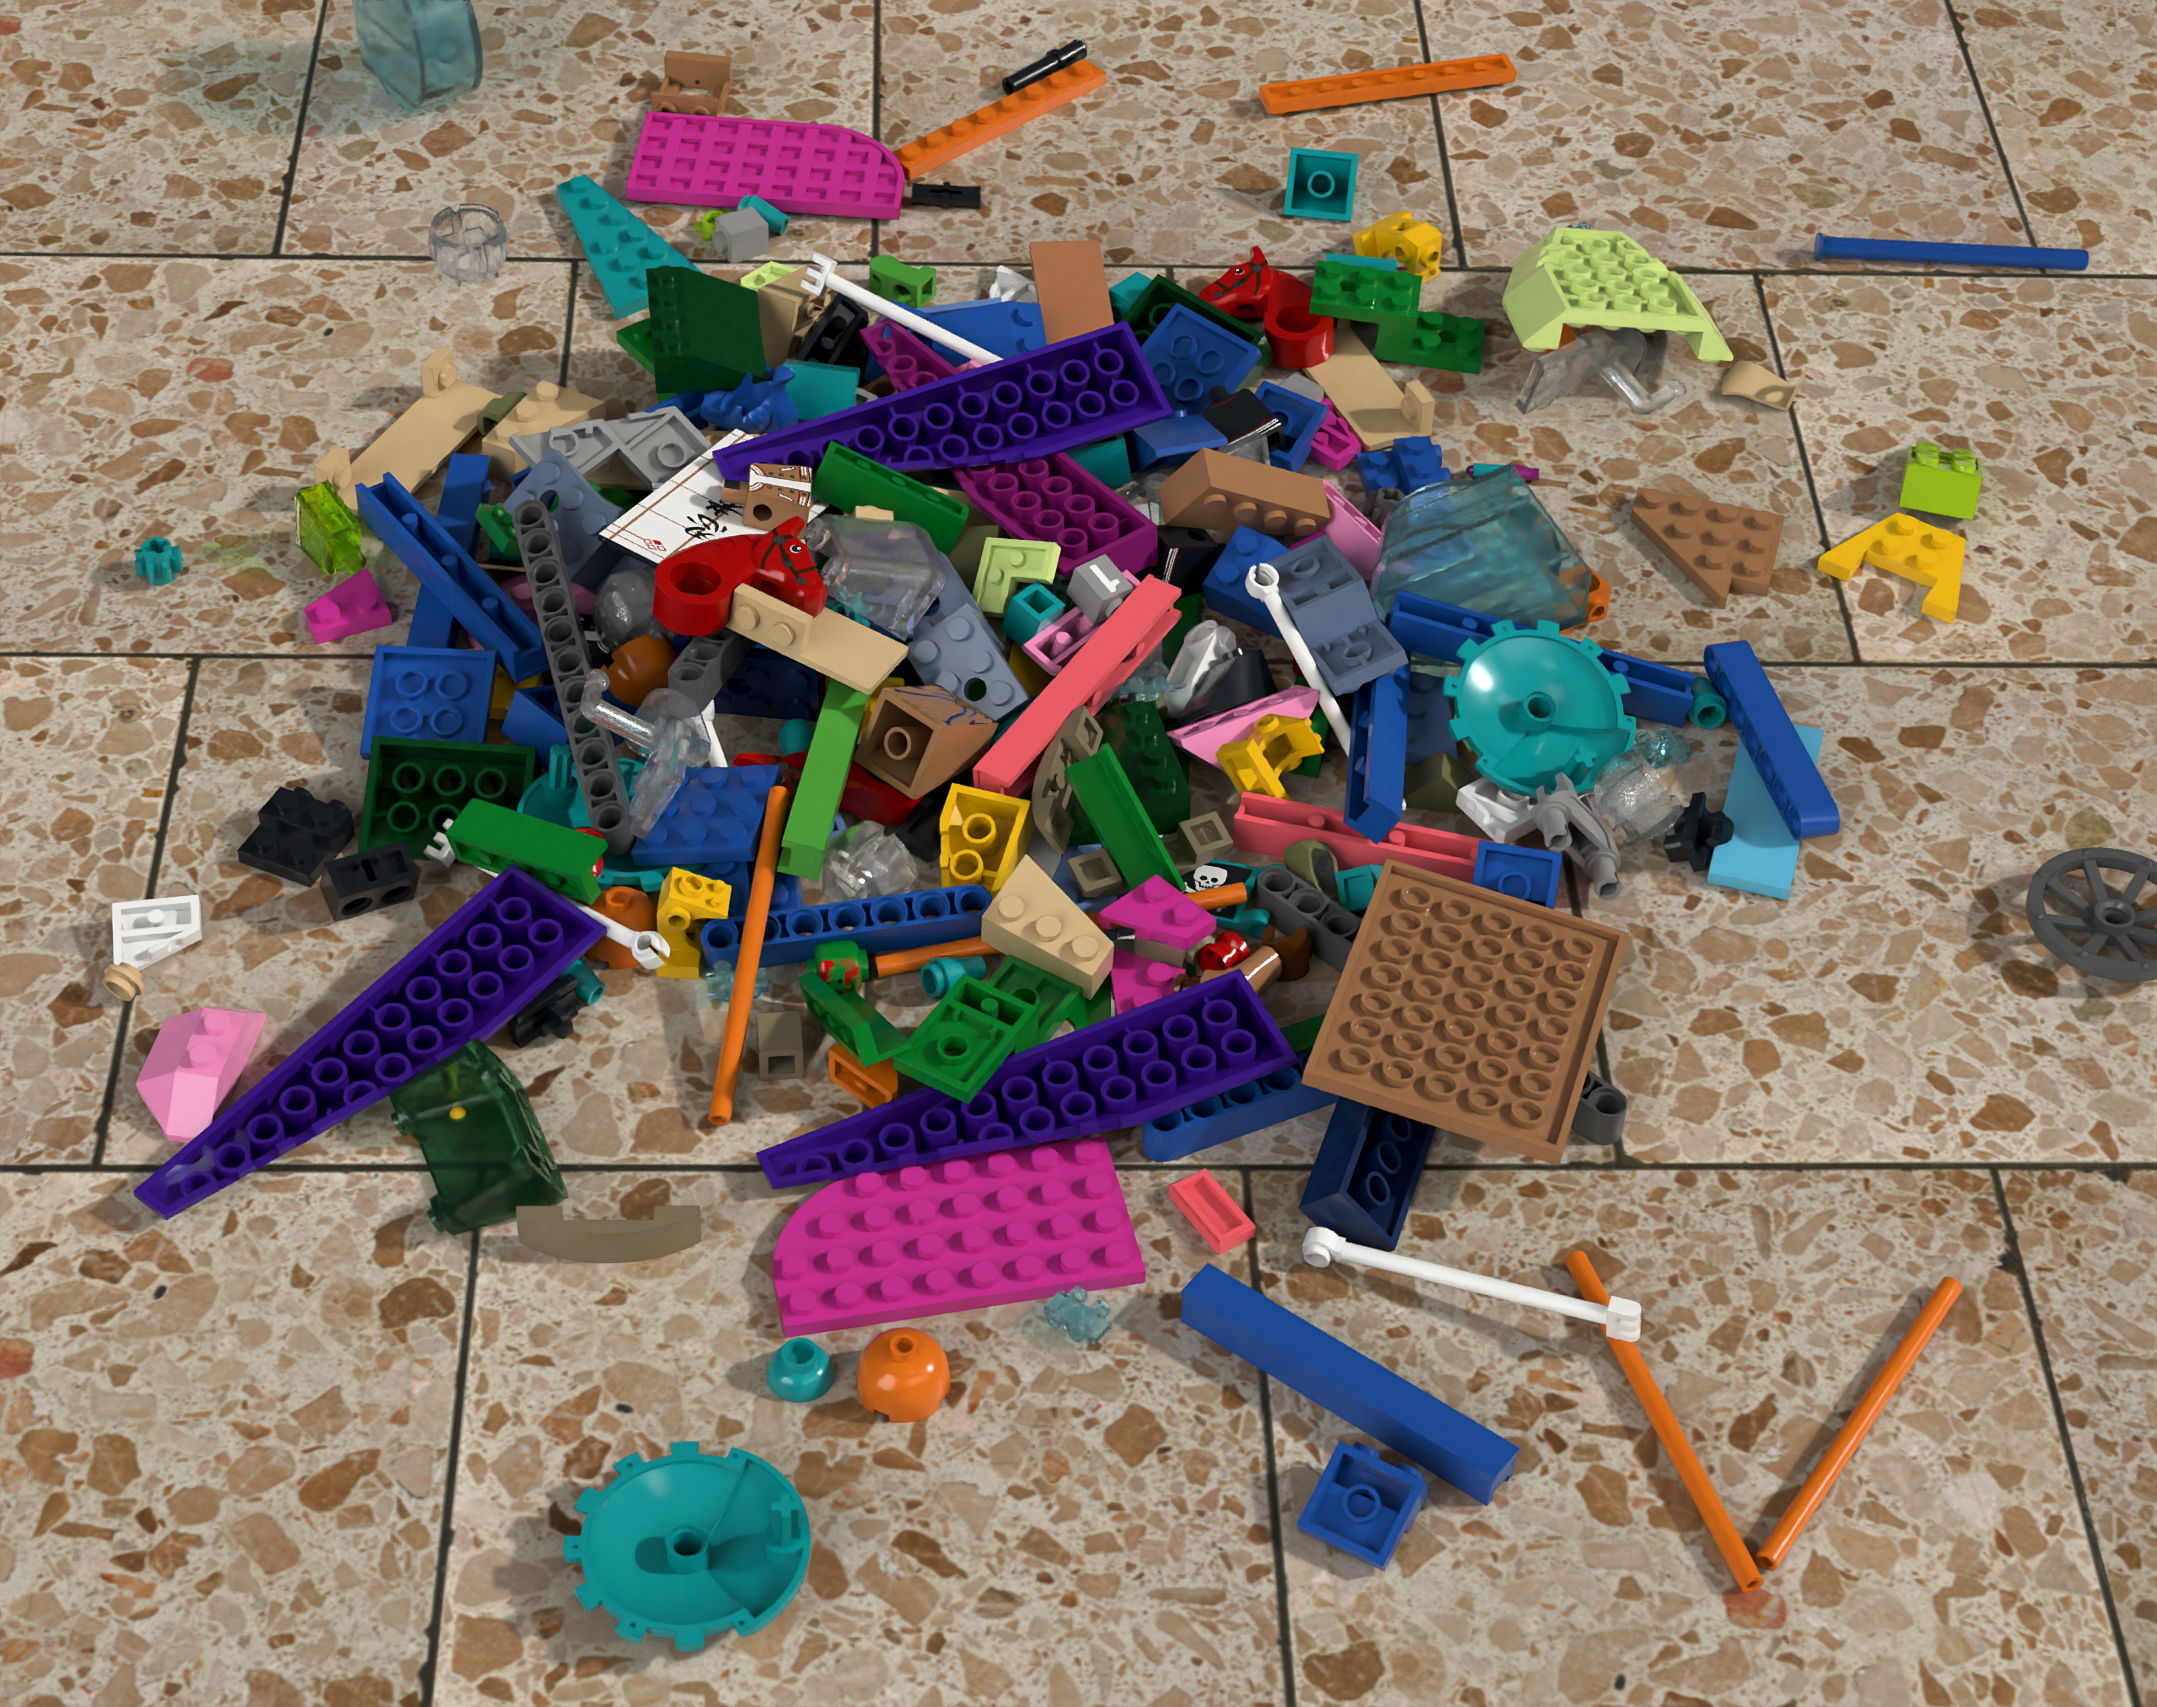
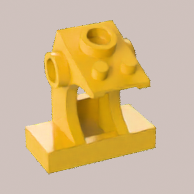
[1352,210,1443,284]
[1215,713,1325,801]
[656,867,732,979]

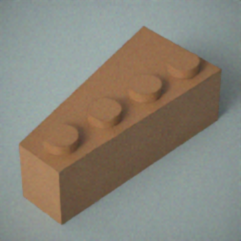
[1158,447,1331,537]

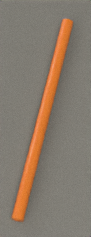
[708,786,790,1125]
[874,882,1247,978]
[1565,1251,1764,1593]
[1755,1277,1962,1571]

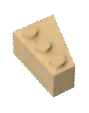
[757,264,847,366]
[482,380,606,485]
[981,854,1114,1000]

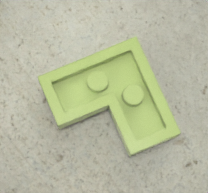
[972,537,1061,618]

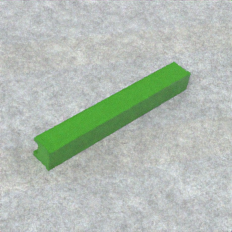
[777,678,871,882]

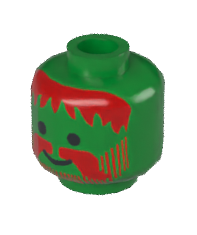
[806,940,869,996]

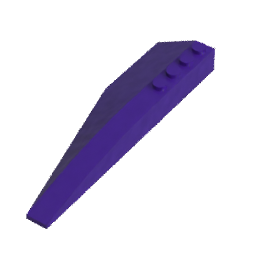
[712,320,1173,482]
[133,863,607,1220]
[756,968,1298,1190]

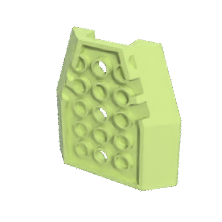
[1502,227,1733,364]

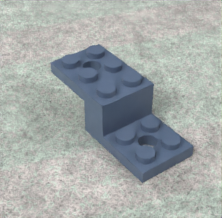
[502,447,663,638]
[1257,535,1409,696]
[878,551,1032,725]

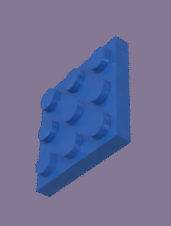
[1141,303,1262,420]
[360,645,498,760]
[631,765,783,866]

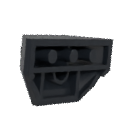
[789,292,869,388]

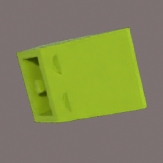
[1899,442,1983,520]

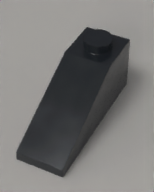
[1177,647,1278,726]

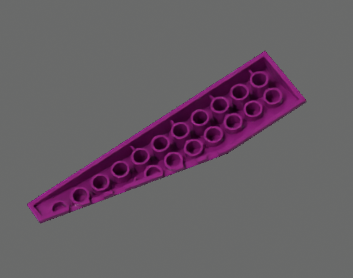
[860,318,1158,578]

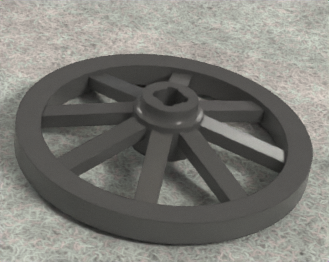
[2025,847,2157,982]

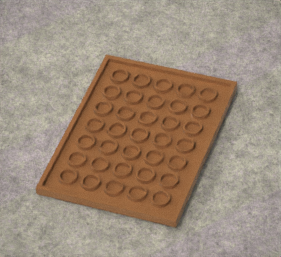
[1301,858,1629,1166]

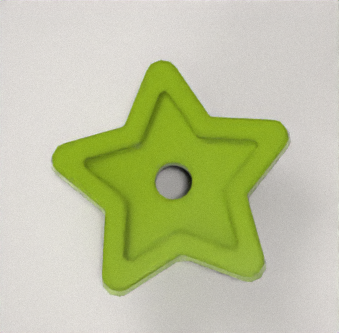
[693,211,727,242]

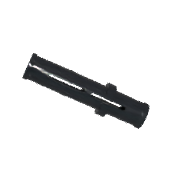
[1002,39,1087,95]

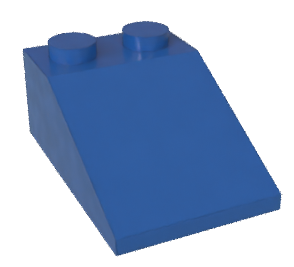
[925,301,1047,368]
[1123,410,1228,475]
[1202,525,1291,641]
[501,678,651,771]

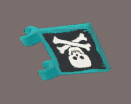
[1181,859,1287,940]

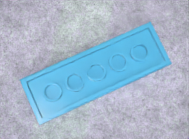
[1707,724,1824,900]

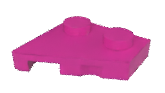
[1309,398,1361,472]
[304,568,392,644]
[1098,874,1216,951]
[1110,948,1187,1016]

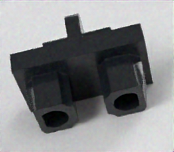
[1663,792,1735,872]
[507,973,580,1049]

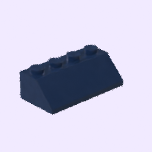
[1298,1096,1436,1252]

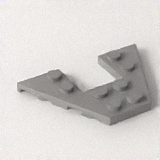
[508,406,713,592]

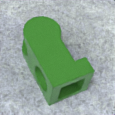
[869,255,936,308]

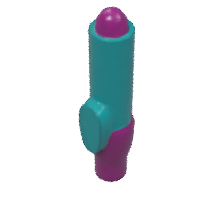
[1466,463,1539,485]

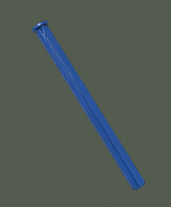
[1814,233,2089,270]

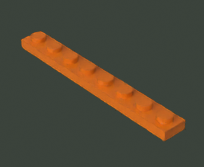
[1259,53,1517,115]
[892,59,1106,181]

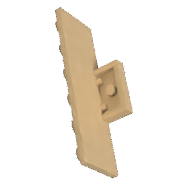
[687,583,908,695]

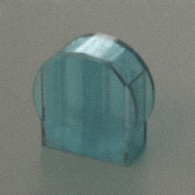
[352,0,483,111]
[1369,463,1592,670]

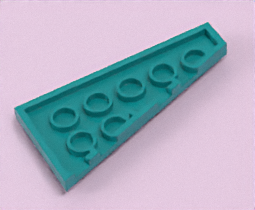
[556,174,703,321]

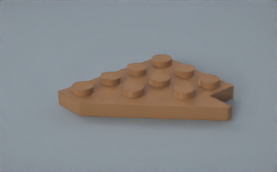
[1630,487,1785,609]

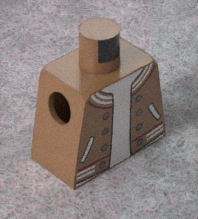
[721,463,812,540]

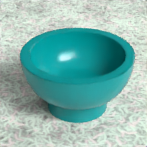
[766,1337,834,1403]

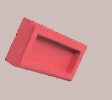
[1168,1168,1256,1255]

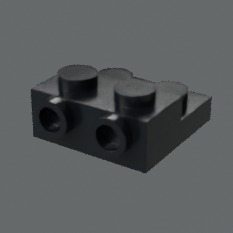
[237,787,355,888]

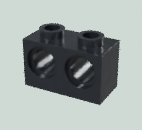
[319,840,420,922]

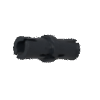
[912,181,981,209]

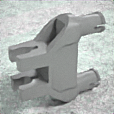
[1531,771,1622,900]

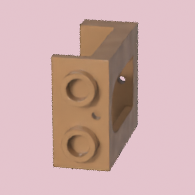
[651,50,733,117]

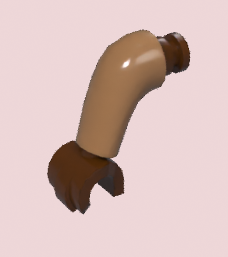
[1173,925,1312,997]

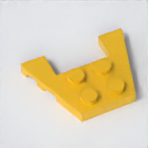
[1817,512,1966,624]

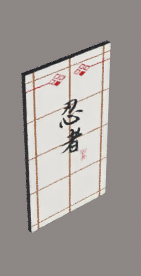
[598,429,834,569]

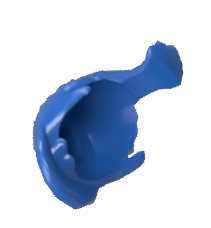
[700,365,798,435]

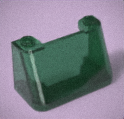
[388,1037,569,1236]

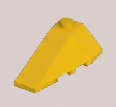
[940,783,1036,913]

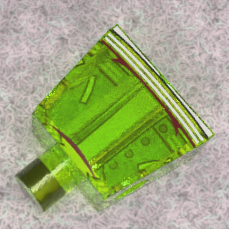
[294,480,366,575]

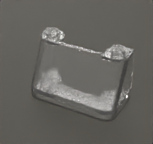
[805,514,948,641]

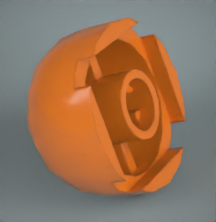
[600,632,679,708]
[584,886,658,969]
[857,1327,950,1423]

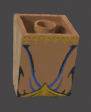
[853,685,998,799]

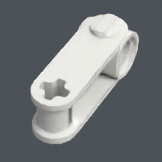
[1161,620,1236,719]

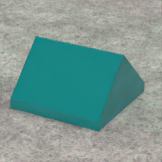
[1283,147,1359,223]
[783,359,860,424]

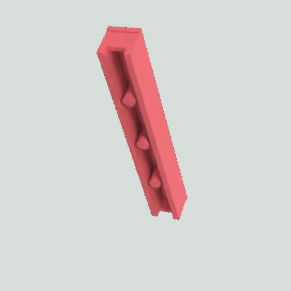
[973,574,1182,799]
[1231,791,1559,887]

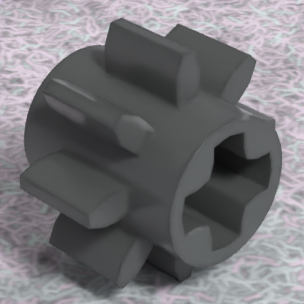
[1362,487,1412,534]

